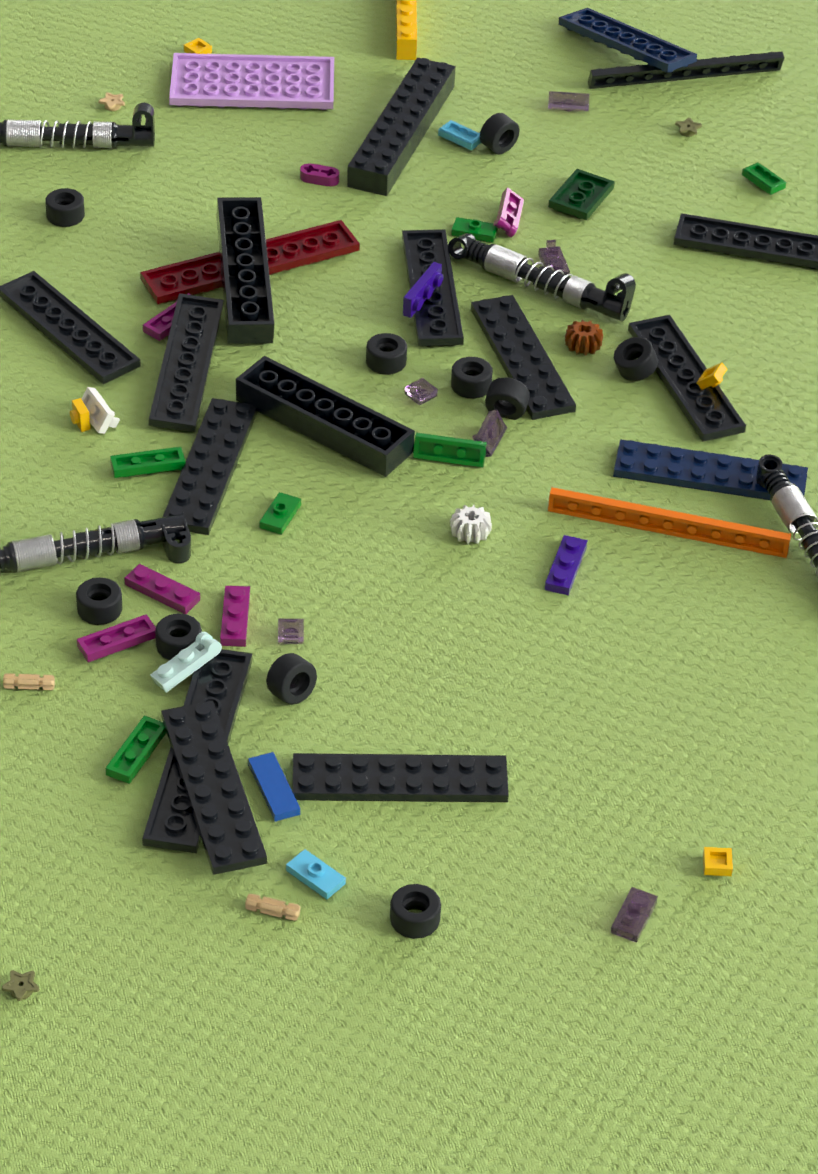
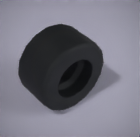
[480,113,520,154]
[45,188,85,227]
[366,333,407,375]
[613,337,658,381]
[451,357,493,399]
[485,377,530,420]
[76,577,122,625]
[155,613,202,660]
[266,653,317,705]
[390,884,441,939]

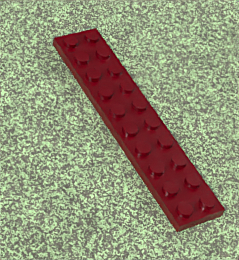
[140,220,360,304]

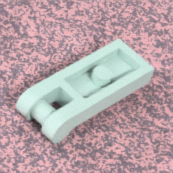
[150,632,222,693]

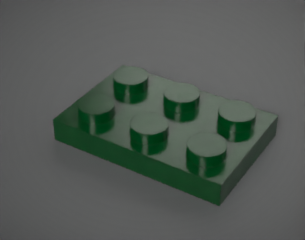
[548,169,615,220]

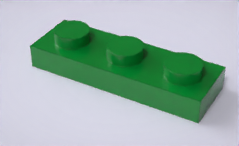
[413,433,487,468]
[110,447,186,478]
[105,715,166,784]

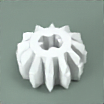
[450,505,492,544]

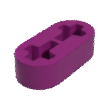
[300,163,339,187]

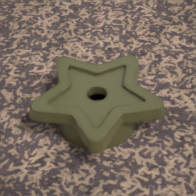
[675,118,702,137]
[2,970,40,1001]

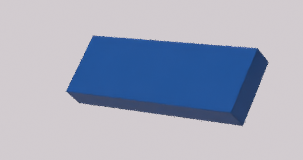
[248,752,300,822]

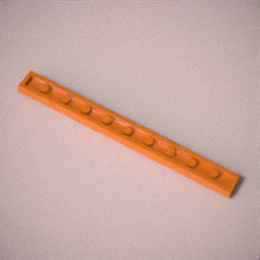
[548,487,791,558]

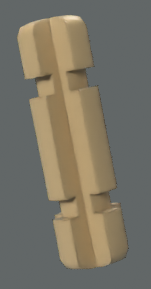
[3,673,55,690]
[245,893,300,921]

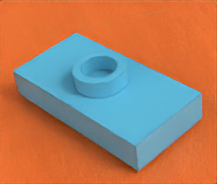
[438,120,481,150]
[286,849,346,900]

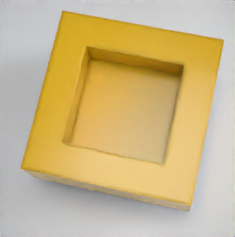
[184,38,212,54]
[697,362,727,390]
[70,398,90,432]
[703,847,733,877]

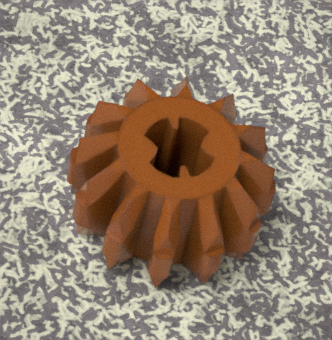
[565,319,603,356]

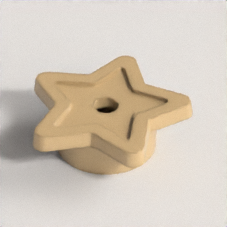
[99,92,125,111]

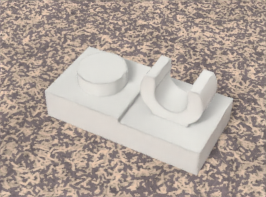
[81,387,120,434]

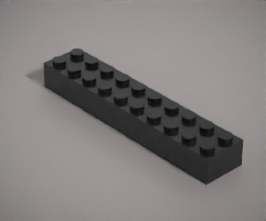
[347,57,456,196]

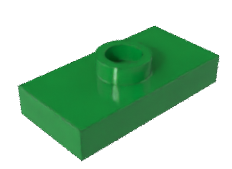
[742,162,786,195]
[451,217,498,243]
[259,492,301,535]

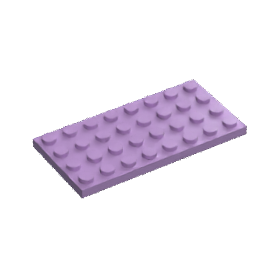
[169,53,334,110]

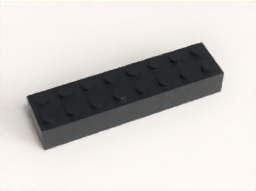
[216,197,275,344]
[236,356,415,477]

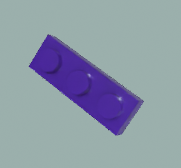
[403,262,443,318]
[545,535,588,596]

